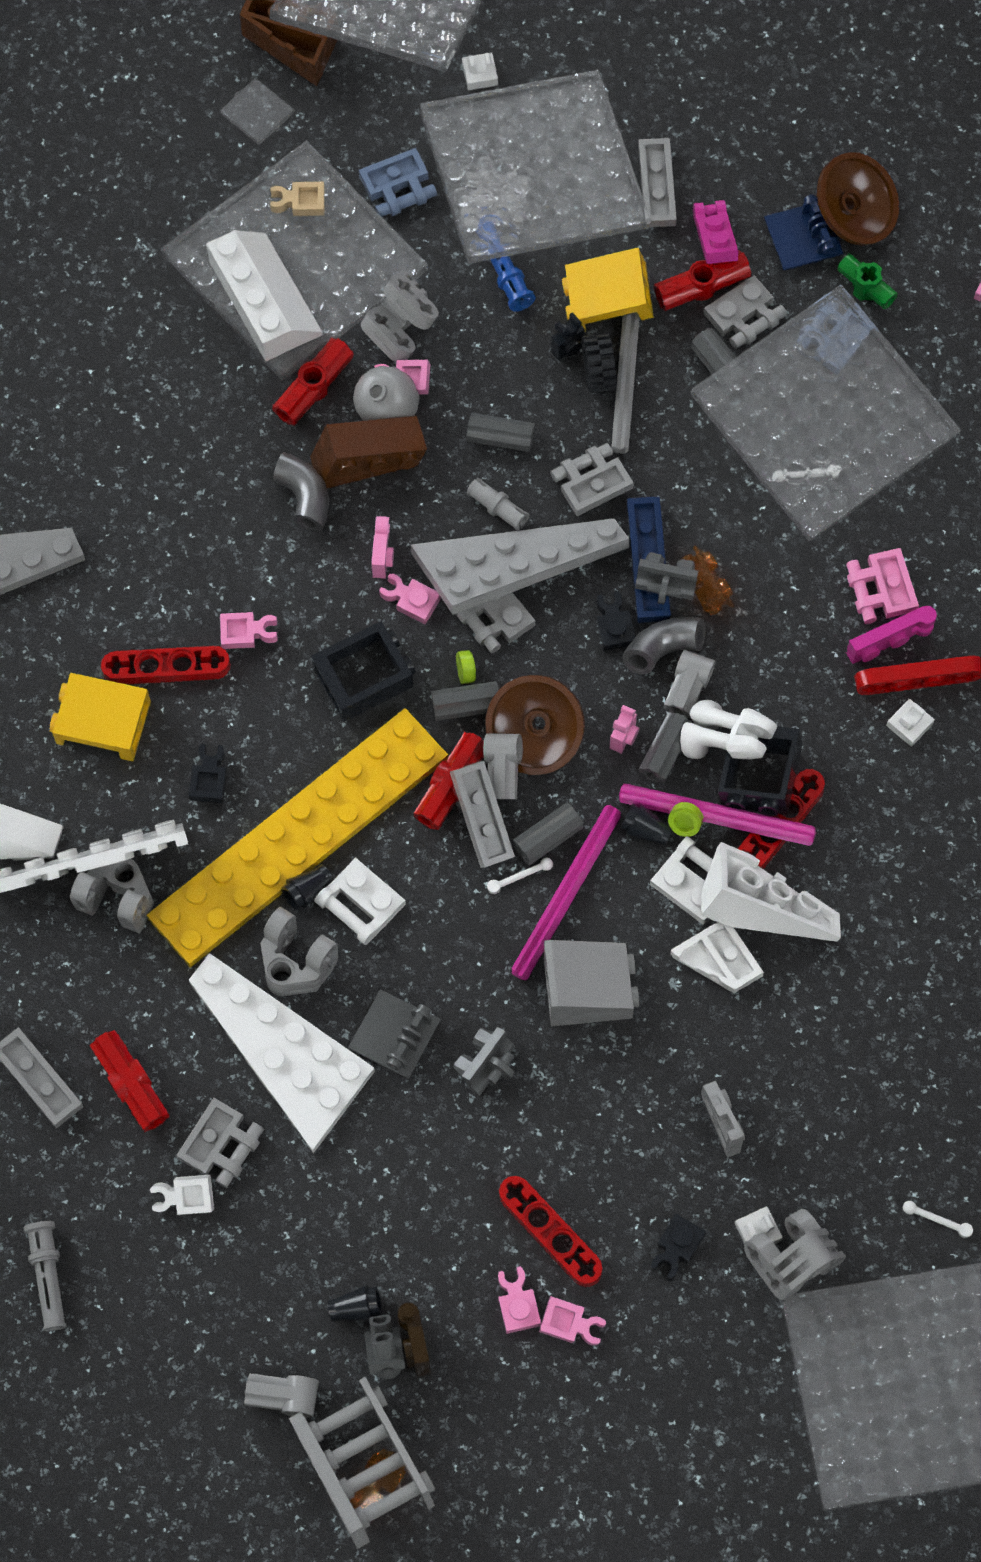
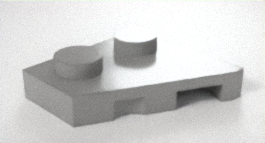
[701,1081,745,1158]

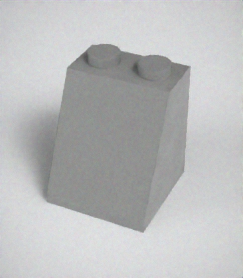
[544,940,639,1026]

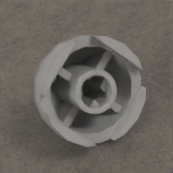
[353,366,419,421]

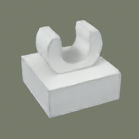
[462,53,498,90]
[886,699,935,747]
[735,1206,783,1244]

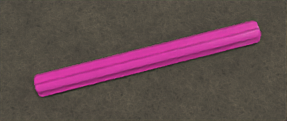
[619,784,816,846]
[512,805,621,981]

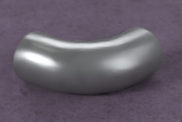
[273,452,330,531]
[623,617,706,674]

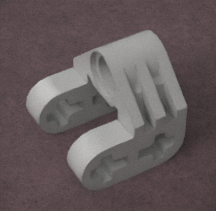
[361,271,439,362]
[70,859,155,933]
[260,907,338,996]
[744,1209,846,1300]

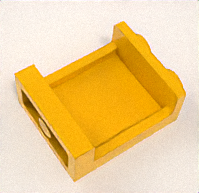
[562,248,654,332]
[50,673,151,761]

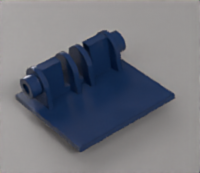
[764,194,843,271]

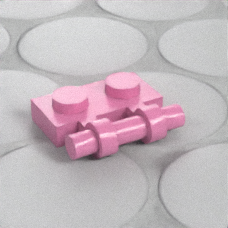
[846,548,919,624]

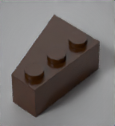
[239,0,339,86]
[310,416,427,488]

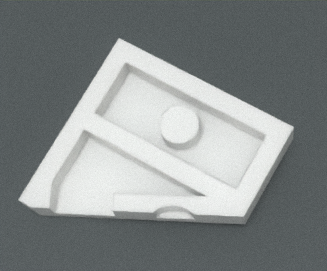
[670,922,764,993]

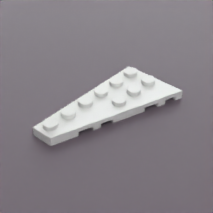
[0,820,188,893]
[189,953,375,1153]

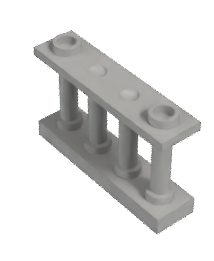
[289,1377,435,1549]

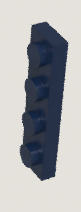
[627,496,671,623]

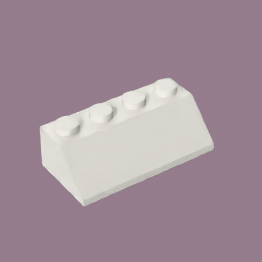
[206,230,323,361]

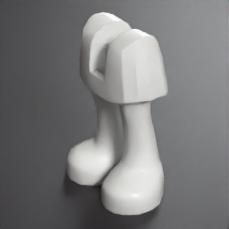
[680,700,777,759]

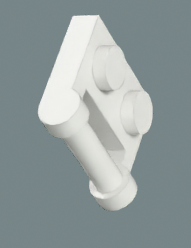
[650,836,713,925]
[314,857,406,945]

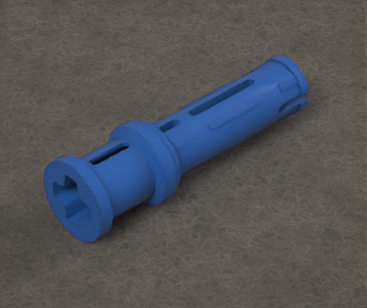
[475,222,536,311]

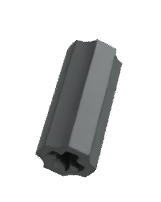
[691,328,751,394]
[466,413,535,452]
[431,681,499,721]
[639,712,692,784]
[513,802,584,866]

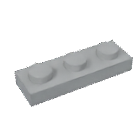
[638,138,677,228]
[450,761,515,868]
[0,1027,83,1129]

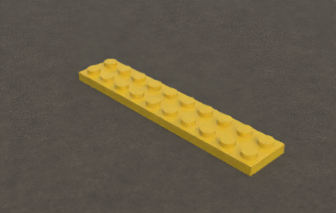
[147,708,448,968]

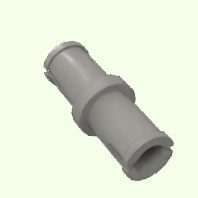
[467,477,530,531]

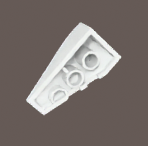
[0,804,64,861]
[701,842,841,942]

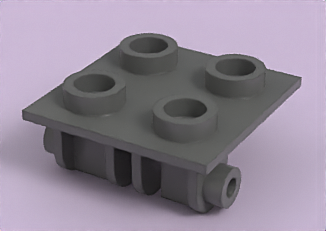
[348,989,441,1079]

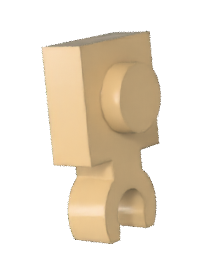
[270,181,325,216]

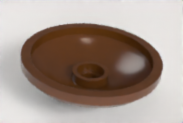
[817,152,899,246]
[485,675,585,775]

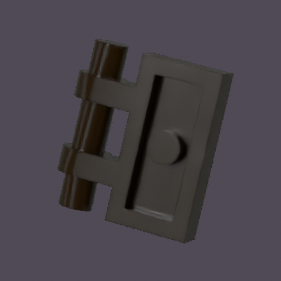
[398,1302,431,1377]

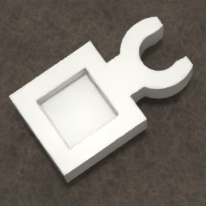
[150,1175,214,1215]

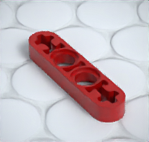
[101,646,231,684]
[854,656,981,695]
[738,769,825,869]
[499,1176,602,1287]

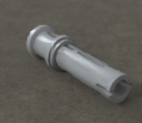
[23,1221,67,1331]

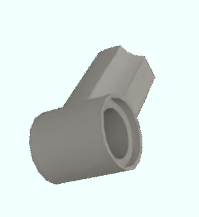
[664,649,716,719]
[483,733,523,799]
[244,1373,319,1418]

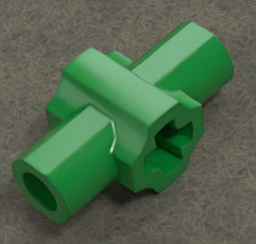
[837,254,898,309]

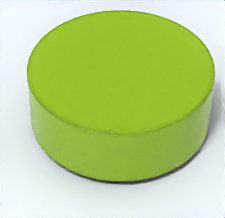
[456,650,476,684]
[668,802,703,837]

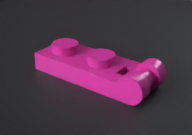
[693,200,738,264]
[846,606,937,664]

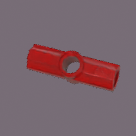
[653,250,751,311]
[272,338,354,426]
[414,732,484,830]
[90,1030,170,1132]

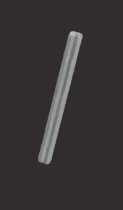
[611,312,640,454]

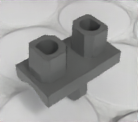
[635,552,698,605]
[453,1027,515,1096]
[364,1314,405,1379]

